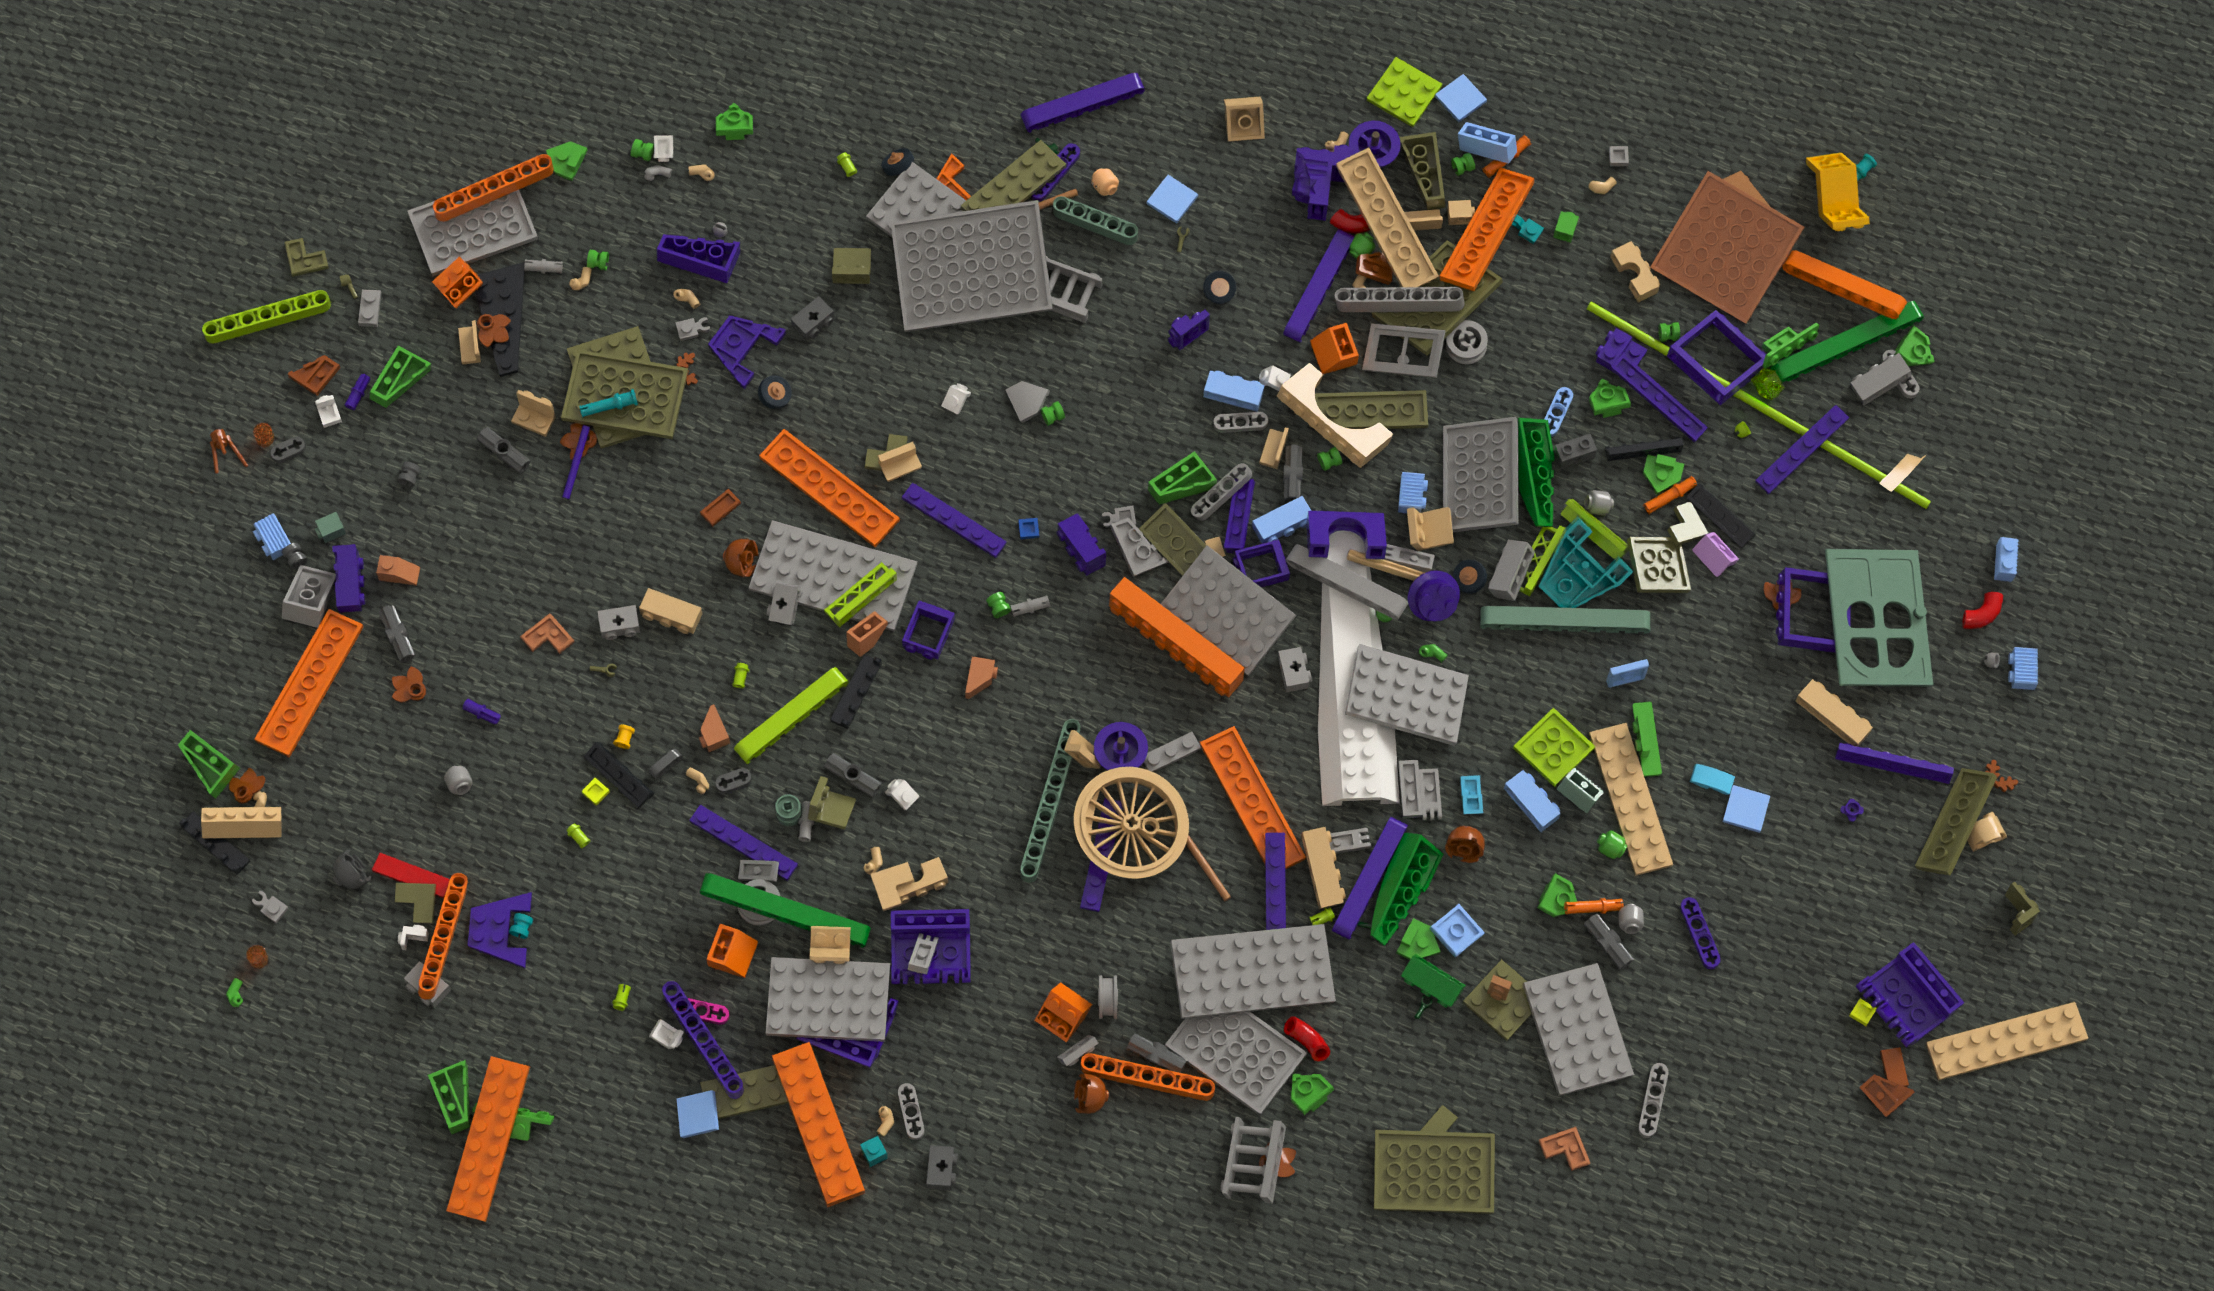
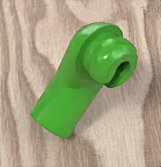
[1419,644,1448,662]
[226,978,243,1007]

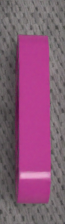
[677,998,729,1025]

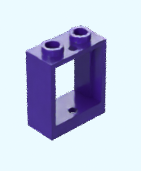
[1232,539,1290,587]
[902,600,955,660]

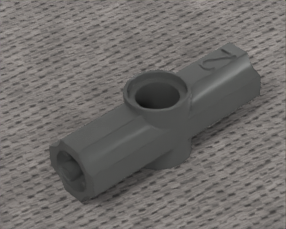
[477,427,531,474]
[1283,444,1303,503]
[379,605,415,663]
[824,753,882,798]
[1584,913,1633,970]
[1127,1033,1187,1073]

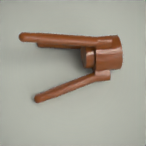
[210,429,248,474]

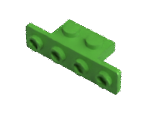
[1762,323,1819,369]
[1632,702,1662,777]
[472,1103,554,1141]

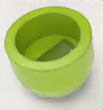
[1735,421,1751,438]

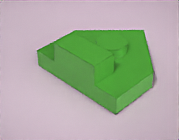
[716,103,753,140]
[546,141,588,181]
[1894,326,1934,366]
[1589,379,1631,418]
[1643,454,1684,495]
[1537,873,1578,917]
[1396,918,1440,960]
[1291,1074,1334,1115]

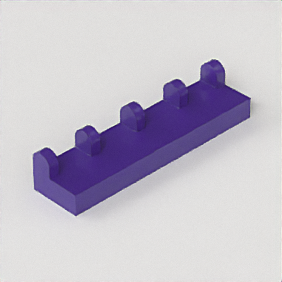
[1224,478,1255,554]

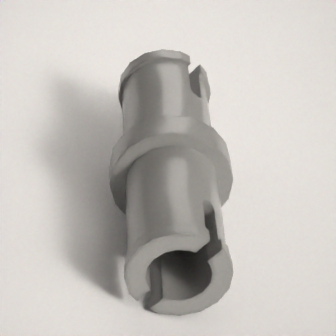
[524,259,563,274]
[1010,595,1051,617]
[798,801,814,842]

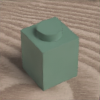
[314,512,346,543]

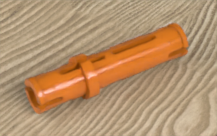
[1482,135,1531,178]
[1643,476,1697,514]
[1564,898,1624,915]

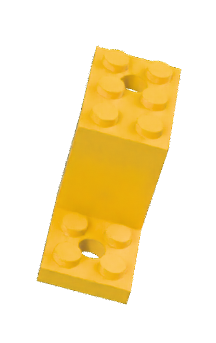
[1806,153,1870,231]

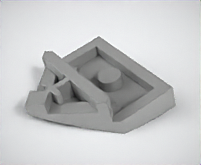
[1006,381,1050,423]

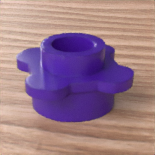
[1840,799,1864,822]

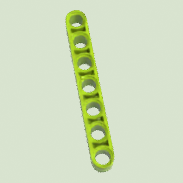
[202,290,331,343]
[734,667,849,764]

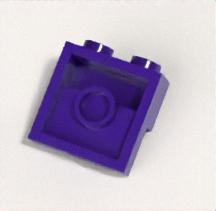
[1168,310,1210,350]
[1595,328,1648,373]

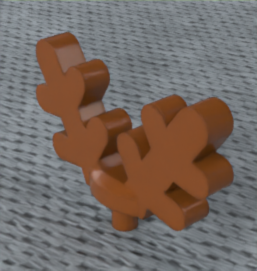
[676,353,698,386]
[1985,760,2018,792]

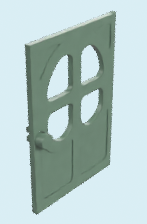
[1825,549,1933,687]

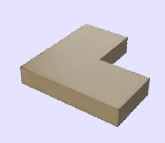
[871,862,914,911]

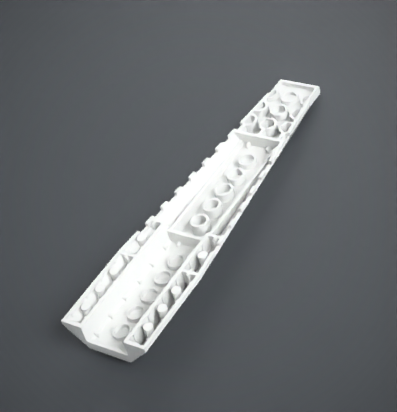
[1318,530,1400,806]

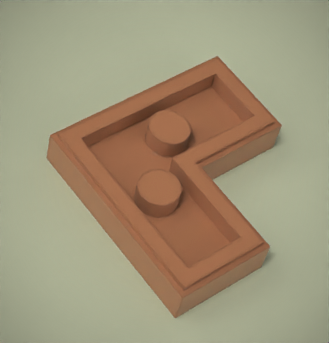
[520,614,574,654]
[1539,1127,1590,1171]

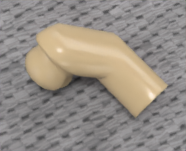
[1325,132,1349,152]
[688,165,714,181]
[569,267,592,291]
[686,768,709,794]
[864,847,883,874]

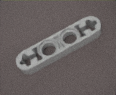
[1191,463,1252,521]
[1638,1063,1668,1138]

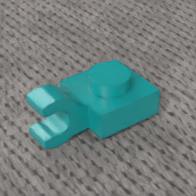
[1511,215,1544,244]

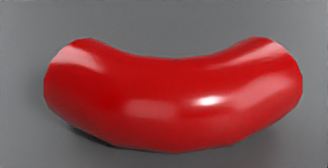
[1330,209,1370,234]
[1962,592,2003,629]
[1284,1016,1330,1061]

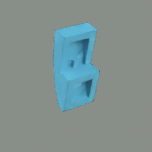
[1690,764,1735,795]
[1460,775,1483,815]

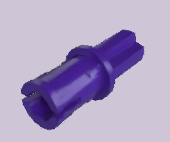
[344,374,370,411]
[463,698,501,725]

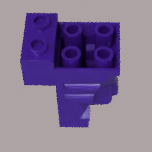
[1292,145,1353,221]

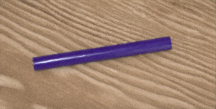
[562,425,590,499]

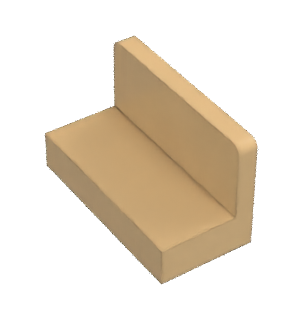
[1404,209,1443,231]
[458,320,481,364]
[1259,427,1289,469]
[878,442,922,482]
[1064,730,1101,769]

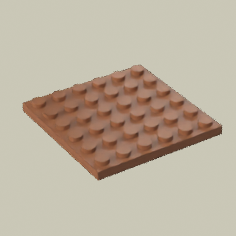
[1650,171,1805,324]

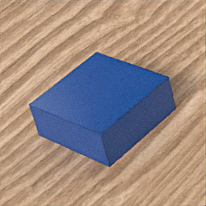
[1018,518,1039,539]

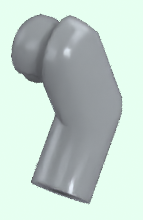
[644,165,672,181]

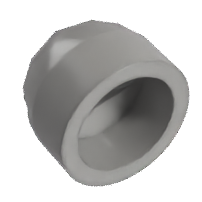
[713,222,728,238]
[1984,652,2000,668]

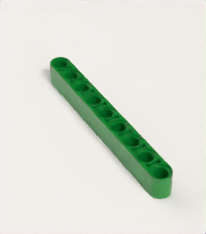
[1770,301,1924,385]
[699,873,871,948]

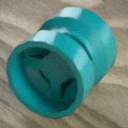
[509,913,533,939]

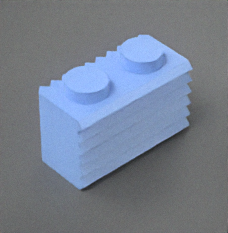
[1398,472,1428,513]
[253,513,291,560]
[1994,537,2019,582]
[2008,647,2038,690]

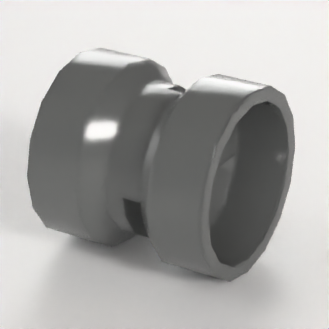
[397,462,421,487]
[282,543,307,569]

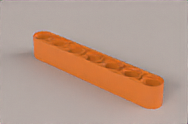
[433,154,554,222]
[1782,250,1907,319]
[418,873,468,1000]
[1081,1053,1215,1101]

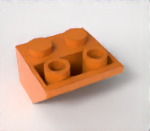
[432,256,483,308]
[1310,323,1359,374]
[706,924,758,978]
[1035,982,1093,1042]

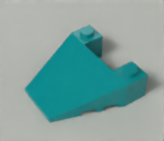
[1539,516,1633,608]

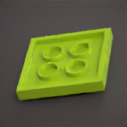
[1367,57,1442,127]
[1513,708,1596,787]

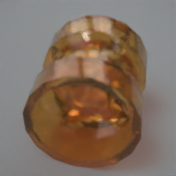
[253,423,275,447]
[246,945,269,969]

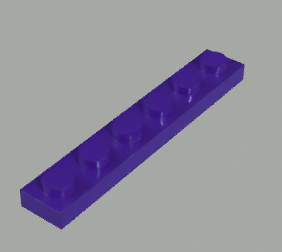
[1610,353,1708,443]
[1755,405,1849,495]
[902,482,1007,558]
[1835,743,1954,784]
[1080,798,1123,912]
[689,805,798,881]
[1265,833,1286,930]

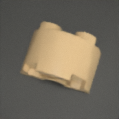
[1967,812,2007,851]

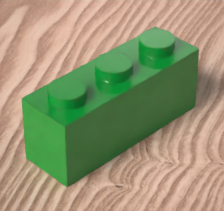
[1401,954,1466,1008]

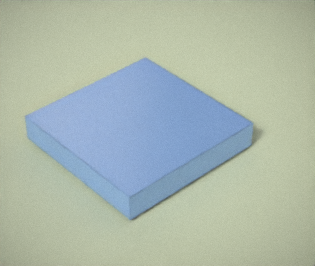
[1435,74,1487,122]
[1147,175,1198,224]
[1606,659,1649,688]
[1723,785,1770,833]
[1429,904,1484,958]
[677,1090,719,1138]

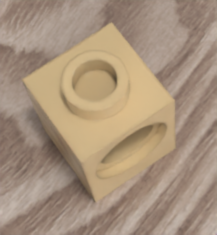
[1447,200,1475,225]

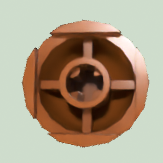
[723,539,758,577]
[1445,826,1485,863]
[1074,1074,1109,1114]

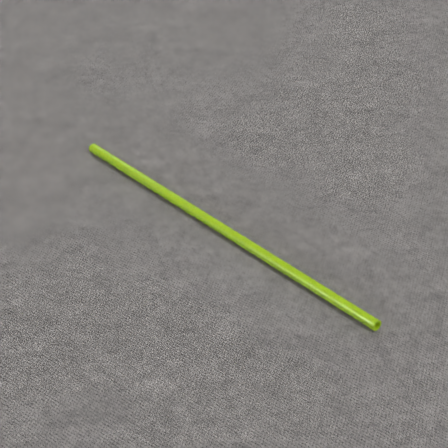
[1587,301,1931,509]

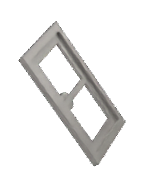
[1362,323,1445,378]

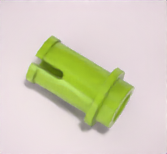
[837,152,857,177]
[732,663,749,689]
[566,823,591,848]
[1309,908,1335,925]
[612,984,631,1011]

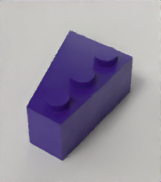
[1056,513,1106,576]
[332,544,365,613]

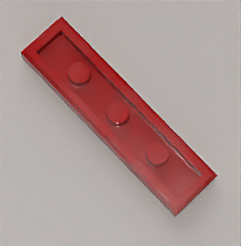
[372,853,450,899]

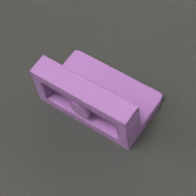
[1692,532,1739,577]

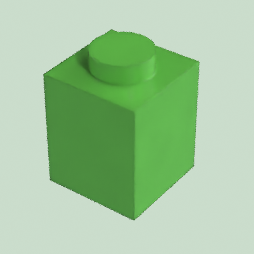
[1553,211,1579,243]

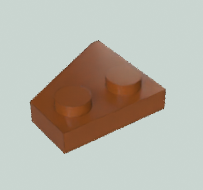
[288,355,340,396]

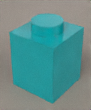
[860,1136,888,1167]

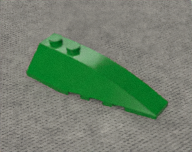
[1518,418,1554,527]
[1370,833,1444,945]

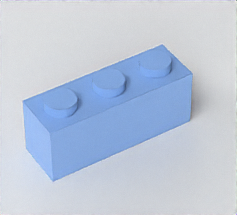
[1458,122,1517,164]
[1203,371,1264,412]
[1252,496,1311,544]
[1504,770,1561,832]

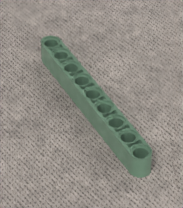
[1480,606,1651,634]
[1020,719,1080,883]

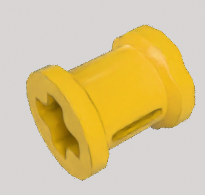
[613,724,635,749]

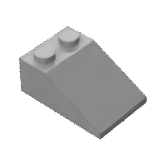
[282,565,336,628]

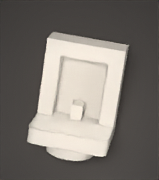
[654,135,673,162]
[1259,366,1291,391]
[941,384,971,414]
[315,395,342,428]
[885,779,919,810]
[398,925,429,950]
[649,1019,684,1049]

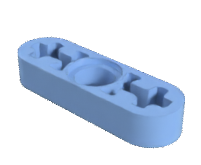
[1544,387,1573,437]

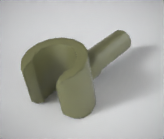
[1177,226,1190,252]
[340,275,358,299]
[590,664,617,677]

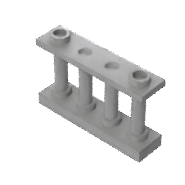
[1046,256,1102,323]
[1221,1117,1286,1203]

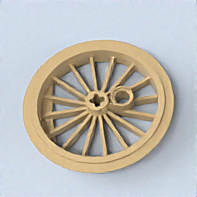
[1074,767,1189,879]

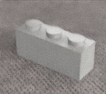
[1851,353,1912,405]
[1488,539,1535,601]

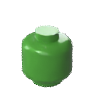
[1349,232,1376,259]
[1597,830,1627,859]

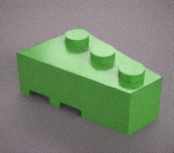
[370,346,431,408]
[1148,451,1217,505]
[178,730,240,798]
[428,1060,470,1134]

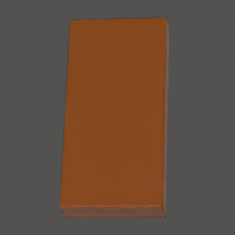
[700,489,741,527]
[1880,1047,1909,1087]

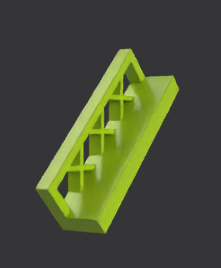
[1561,499,1629,559]
[1519,526,1565,596]
[824,562,897,628]

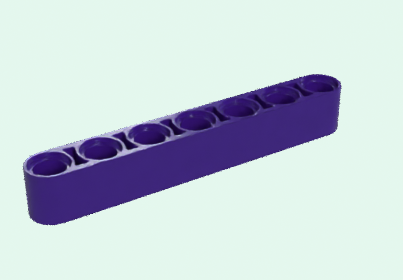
[1020,73,1145,132]
[1283,229,1355,343]
[1332,817,1408,940]
[662,981,744,1099]

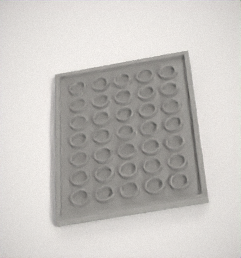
[891,200,1053,332]

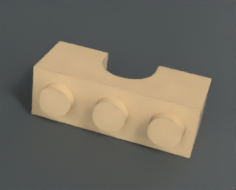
[1610,241,1660,302]
[896,857,948,905]

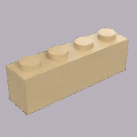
[1796,679,1873,747]
[201,807,282,838]
[1301,827,1346,910]

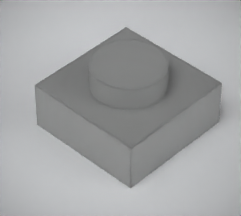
[1609,146,1629,166]

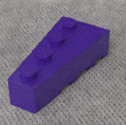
[657,234,740,283]

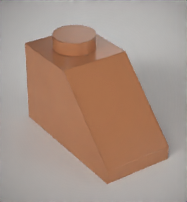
[376,555,420,585]
[847,611,888,657]
[965,657,998,699]
[699,705,730,752]

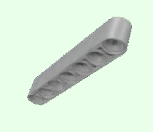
[1334,287,1465,312]
[1286,544,1408,620]

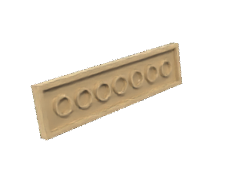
[1336,148,1439,287]
[1589,723,1673,876]
[1926,1002,2088,1080]

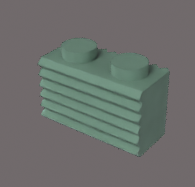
[1557,768,1604,813]

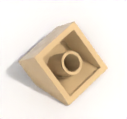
[1224,97,1265,141]

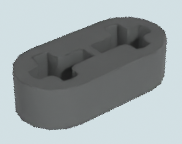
[270,437,306,463]
[649,748,683,780]
[715,768,752,794]

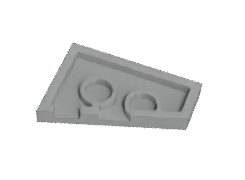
[1110,518,1168,577]

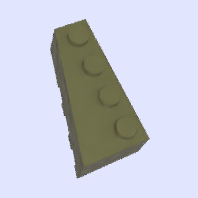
[1399,132,1446,210]

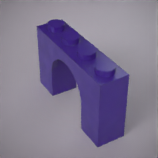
[1306,511,1387,559]

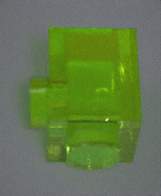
[1751,368,1784,400]

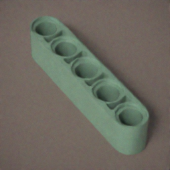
[1053,196,1138,245]

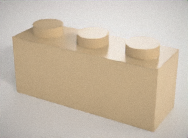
[639,588,702,634]

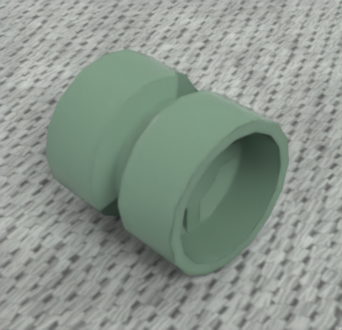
[775,794,801,826]

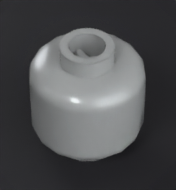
[1584,490,1614,516]
[444,766,472,795]
[1618,904,1644,934]

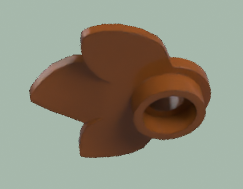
[477,314,511,347]
[560,423,597,460]
[1763,580,1801,610]
[392,666,426,702]
[229,768,265,803]
[1259,1142,1296,1178]

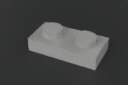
[358,289,381,327]
[738,860,779,882]
[1057,1035,1098,1066]

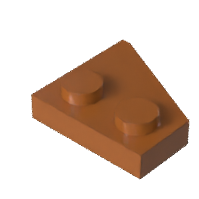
[1356,252,1393,285]
[1859,1074,1915,1118]

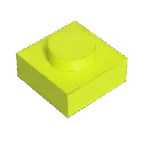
[582,778,610,806]
[1849,998,1877,1026]

